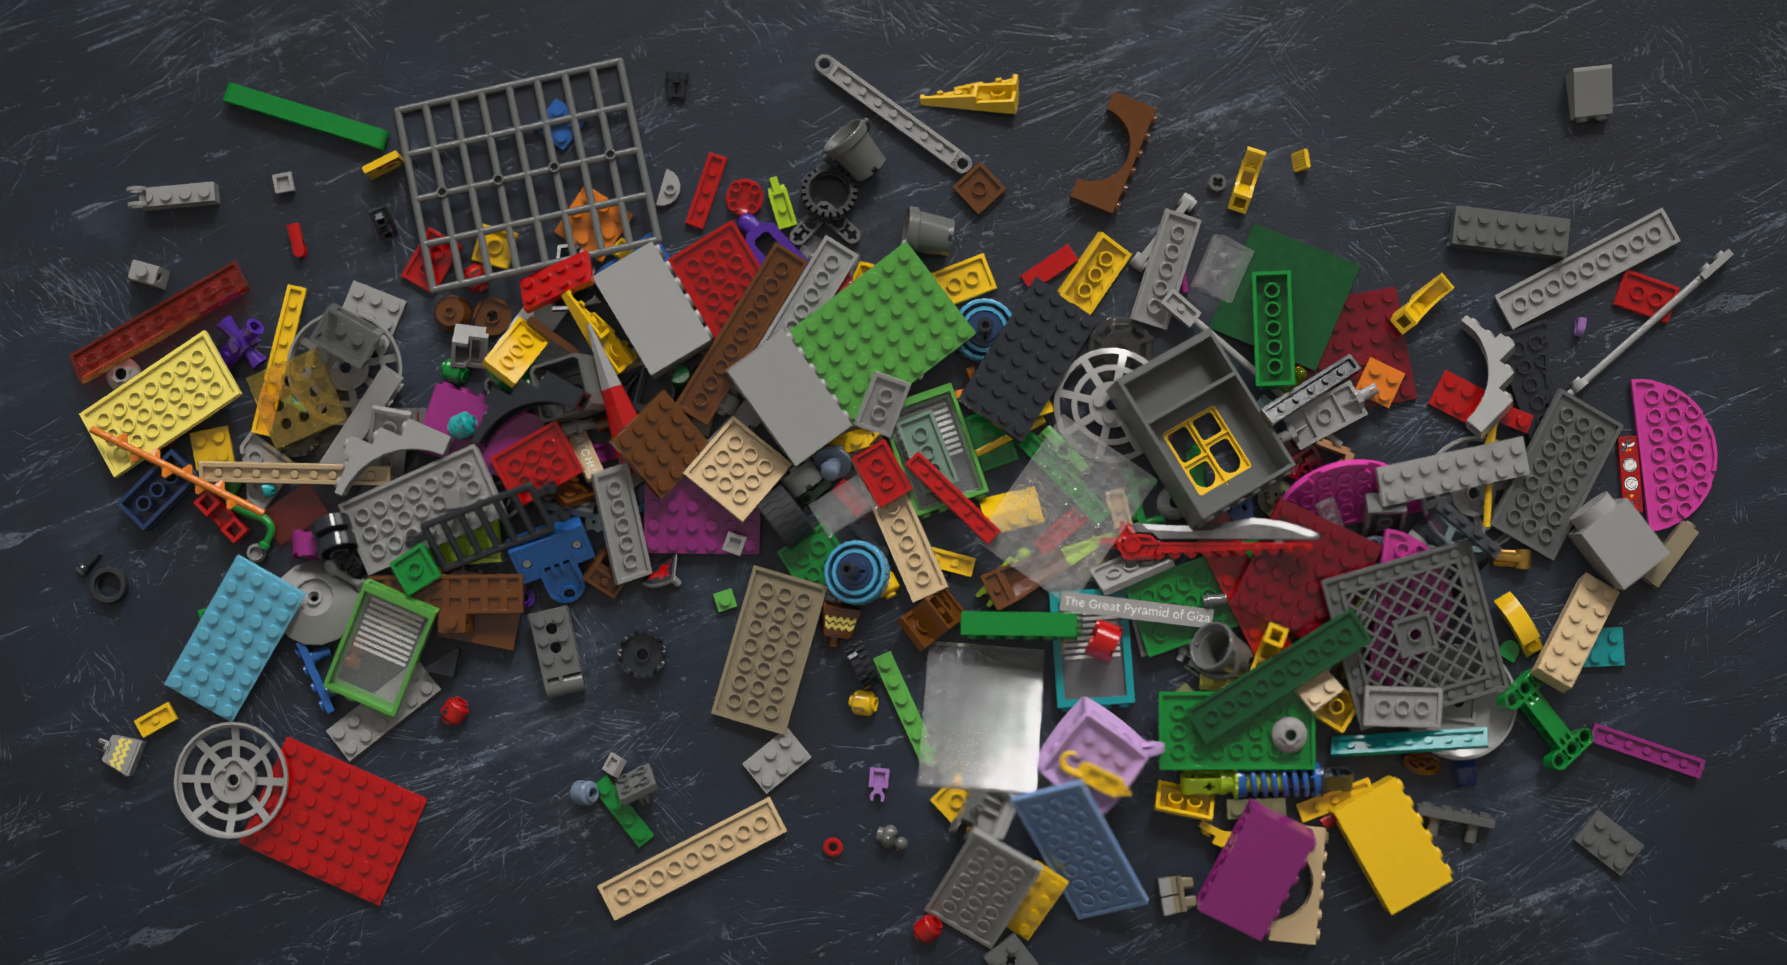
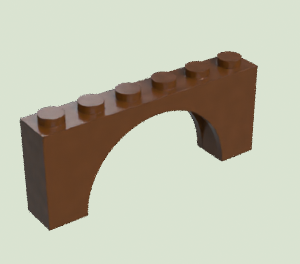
[1069,91,1158,216]

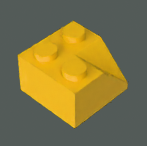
[1315,687,1355,733]

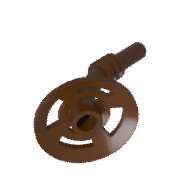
[1403,752,1442,775]

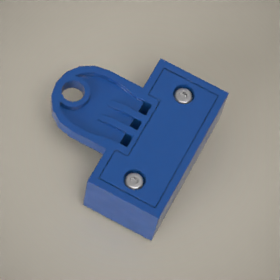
[506,515,595,603]

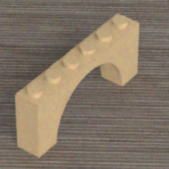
[1267,825,1329,945]

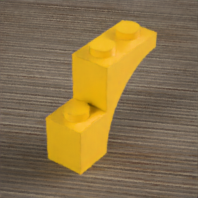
[1390,273,1454,335]

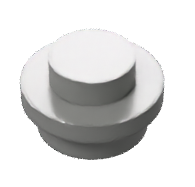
[247,543,266,563]

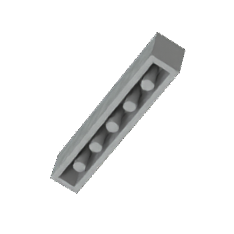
[320,365,404,464]

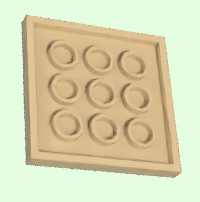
[683,416,792,523]

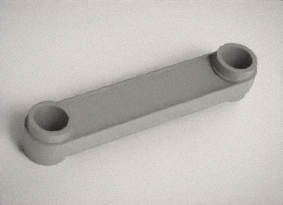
[1129,192,1198,272]

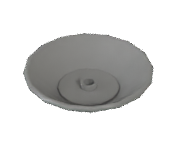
[281,560,360,645]

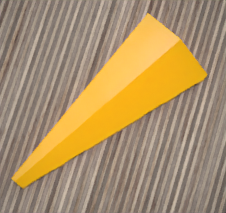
[920,74,1019,114]
[562,290,640,375]

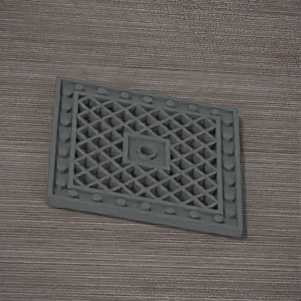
[1320,539,1510,730]

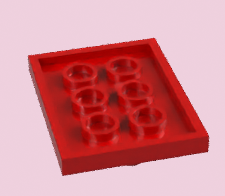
[490,420,586,506]

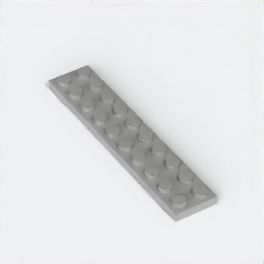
[1493,207,1681,330]

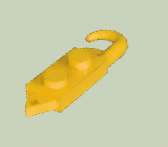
[810,428,880,460]
[1059,751,1131,798]

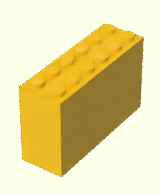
[1329,775,1453,915]

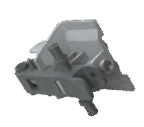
[949,747,1039,841]

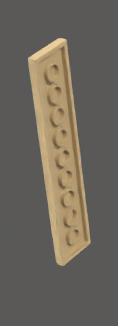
[840,422,949,603]
[597,797,787,920]

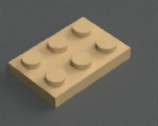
[1293,670,1344,714]

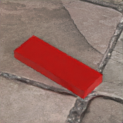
[1020,244,1079,287]

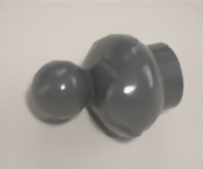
[876,825,908,851]

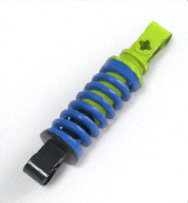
[1180,761,1353,799]

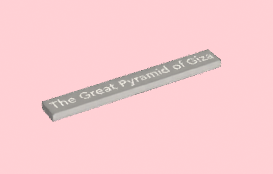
[1059,591,1214,627]

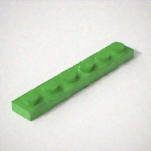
[873,651,938,764]

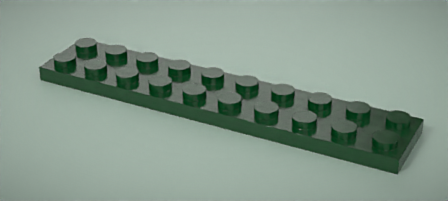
[1185,608,1373,744]

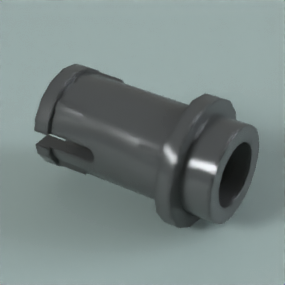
[1202,593,1227,609]

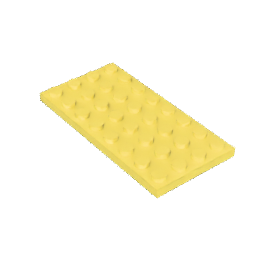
[79,330,243,478]

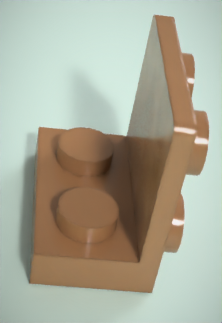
[1314,439,1355,462]

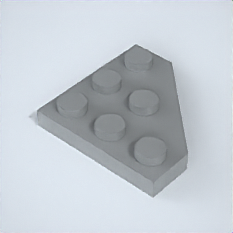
[240,431,295,510]

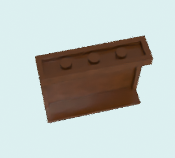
[438,566,529,651]

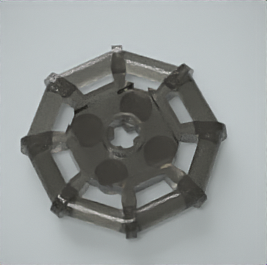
[1088,315,1154,382]

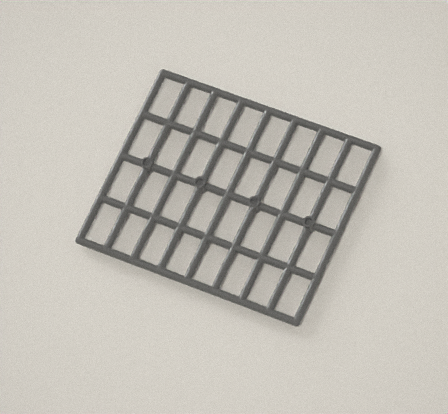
[394,57,662,294]

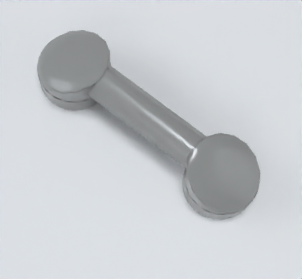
[324,559,368,592]

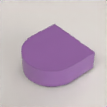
[1574,317,1587,337]

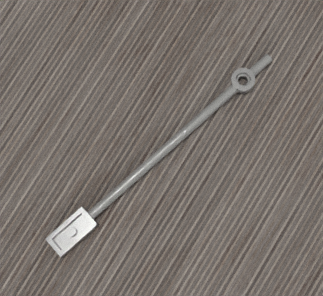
[1567,249,1734,396]
[1159,288,1343,447]

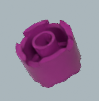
[292,530,321,561]

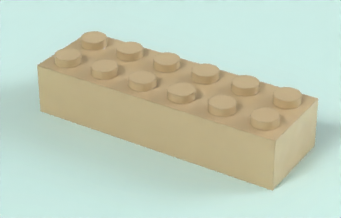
[1530,572,1620,694]

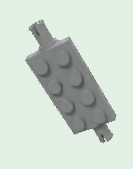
[1277,380,1380,450]

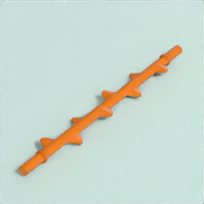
[89,426,266,517]

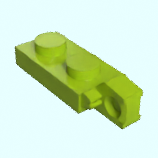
[768,176,797,230]

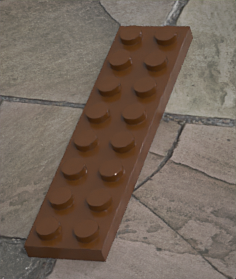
[368,574,524,615]

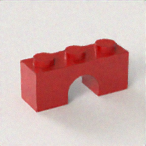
[193,490,252,544]

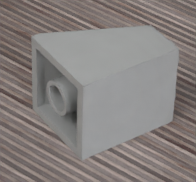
[1565,64,1613,123]

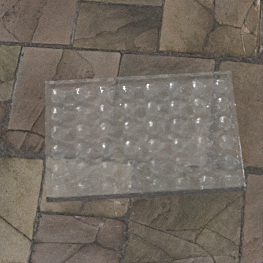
[975,414,1158,600]
[918,641,1044,794]

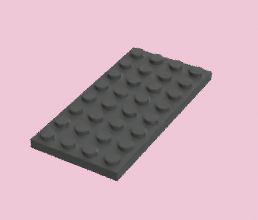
[1490,388,1624,561]

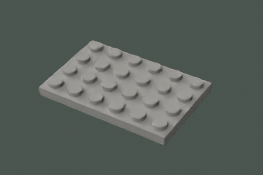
[924,827,1044,949]

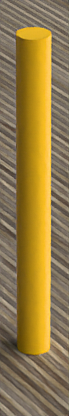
[975,416,1046,457]

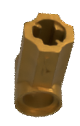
[1492,549,1531,570]

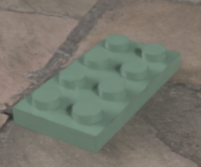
[896,409,959,495]

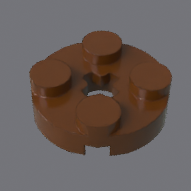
[473,297,512,336]

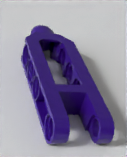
[738,213,836,297]

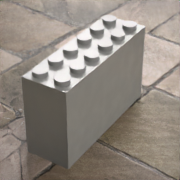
[594,241,714,380]
[725,330,852,466]

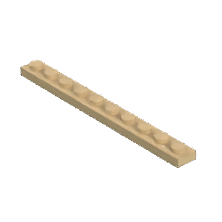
[199,461,392,485]

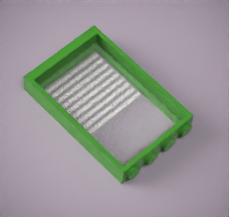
[888,383,989,519]
[323,578,440,717]

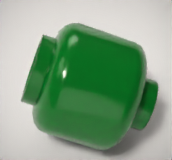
[440,358,470,385]

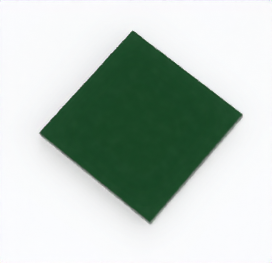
[1209,223,1361,372]

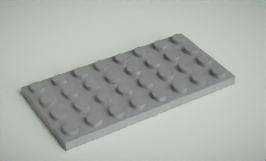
[338,444,508,575]

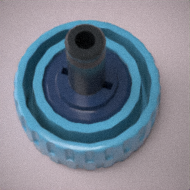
[958,298,1012,363]
[824,540,891,605]

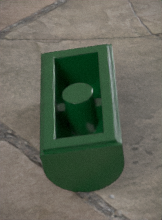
[672,365,691,398]

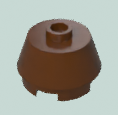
[433,295,471,333]

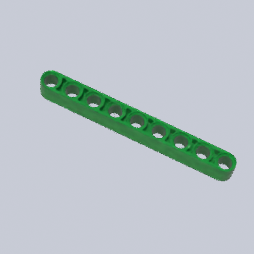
[223,83,389,151]

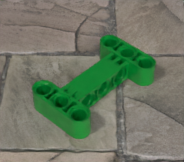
[1496,669,1594,771]

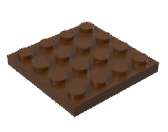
[610,390,709,499]

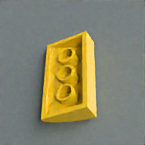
[1058,232,1132,315]

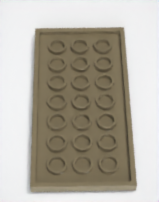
[711,565,828,735]

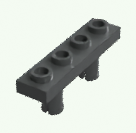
[1415,801,1496,843]

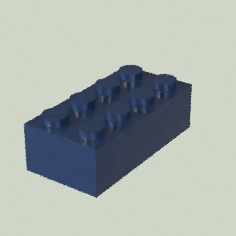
[116,449,199,532]

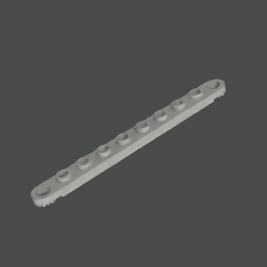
[815,54,972,174]

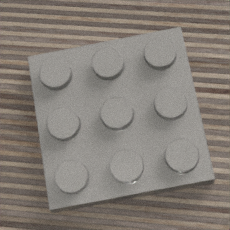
[343,280,408,355]

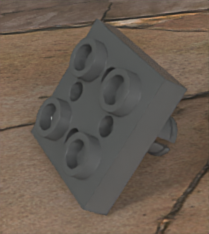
[614,763,658,806]

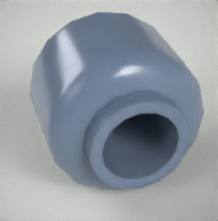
[570,780,599,806]

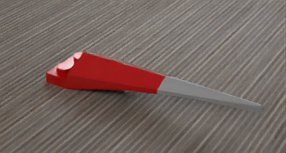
[587,323,637,474]

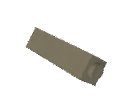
[1640,521,1699,588]

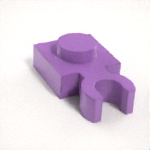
[869,767,890,802]

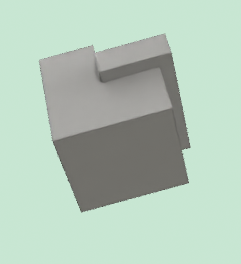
[451,324,489,369]

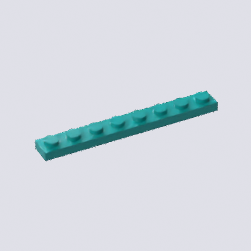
[1331,727,1489,757]

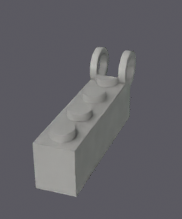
[126,182,220,211]

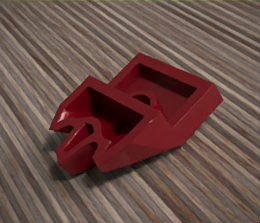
[1280,439,1323,480]

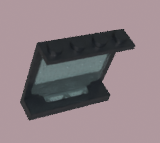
[1407,498,1502,597]

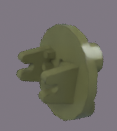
[1257,480,1291,516]

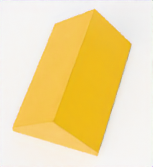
[1152,780,1215,822]

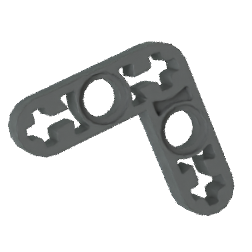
[789,201,861,247]

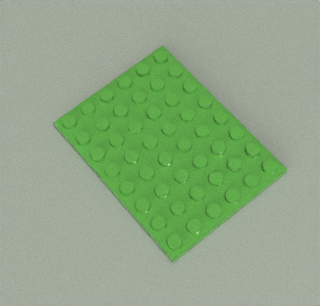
[789,241,976,426]

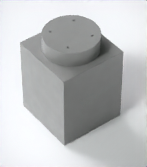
[1567,491,1670,590]

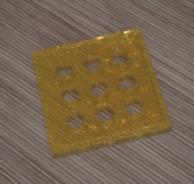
[246,348,348,449]

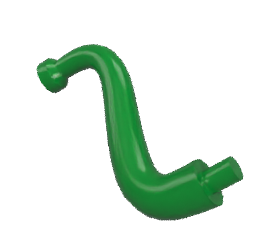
[223,482,275,551]

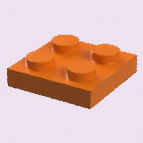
[1355,357,1405,409]

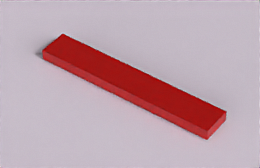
[905,451,1001,545]

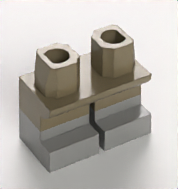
[1157,875,1197,916]

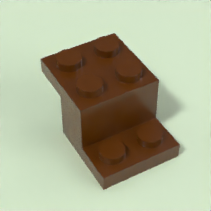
[897,588,965,652]

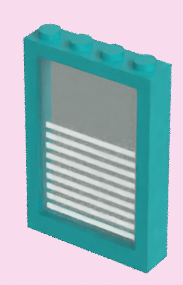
[1048,588,1135,712]

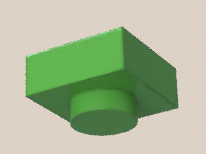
[713,588,738,612]

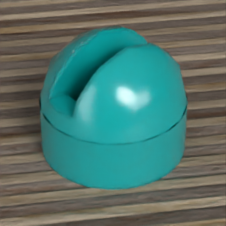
[262,483,277,498]

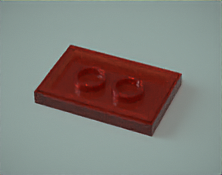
[265,484,329,546]

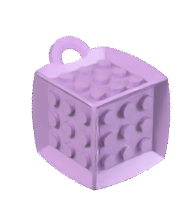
[1036,696,1165,816]

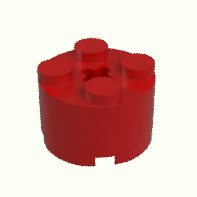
[1084,619,1123,664]

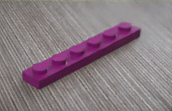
[1591,723,1706,779]

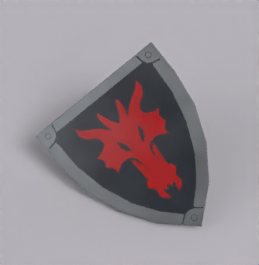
[640,553,681,588]

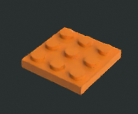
[554,186,633,263]

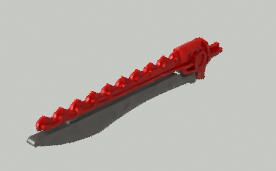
[1099,518,1320,561]

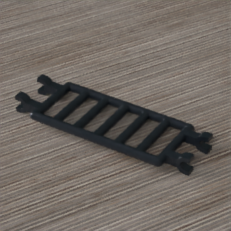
[404,479,571,573]

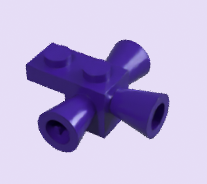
[216,315,268,371]

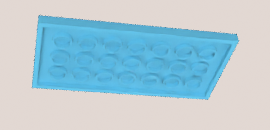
[164,554,307,722]

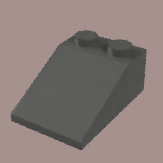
[1361,492,1407,538]

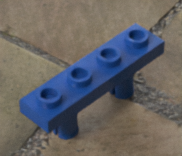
[295,642,339,714]

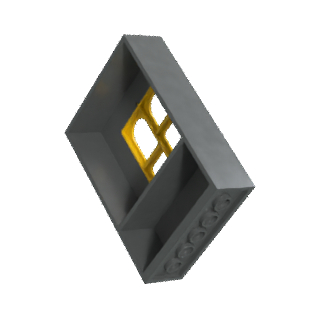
[1106,328,1296,529]

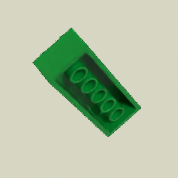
[1252,270,1296,390]
[961,611,1083,640]

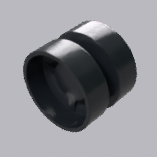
[310,513,359,561]

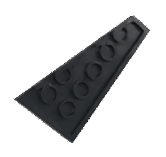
[1495,318,1550,441]

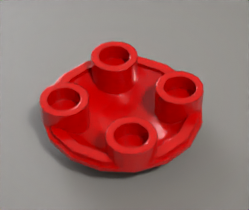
[726,179,763,216]

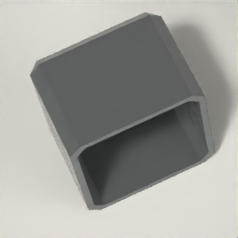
[530,353,606,424]

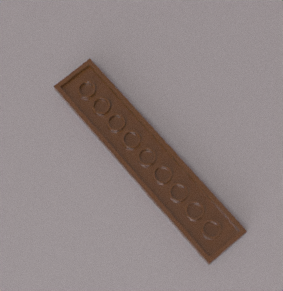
[675,242,808,425]

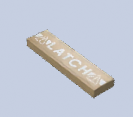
[560,419,604,483]

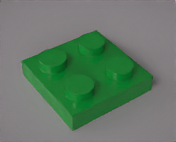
[389,543,442,597]

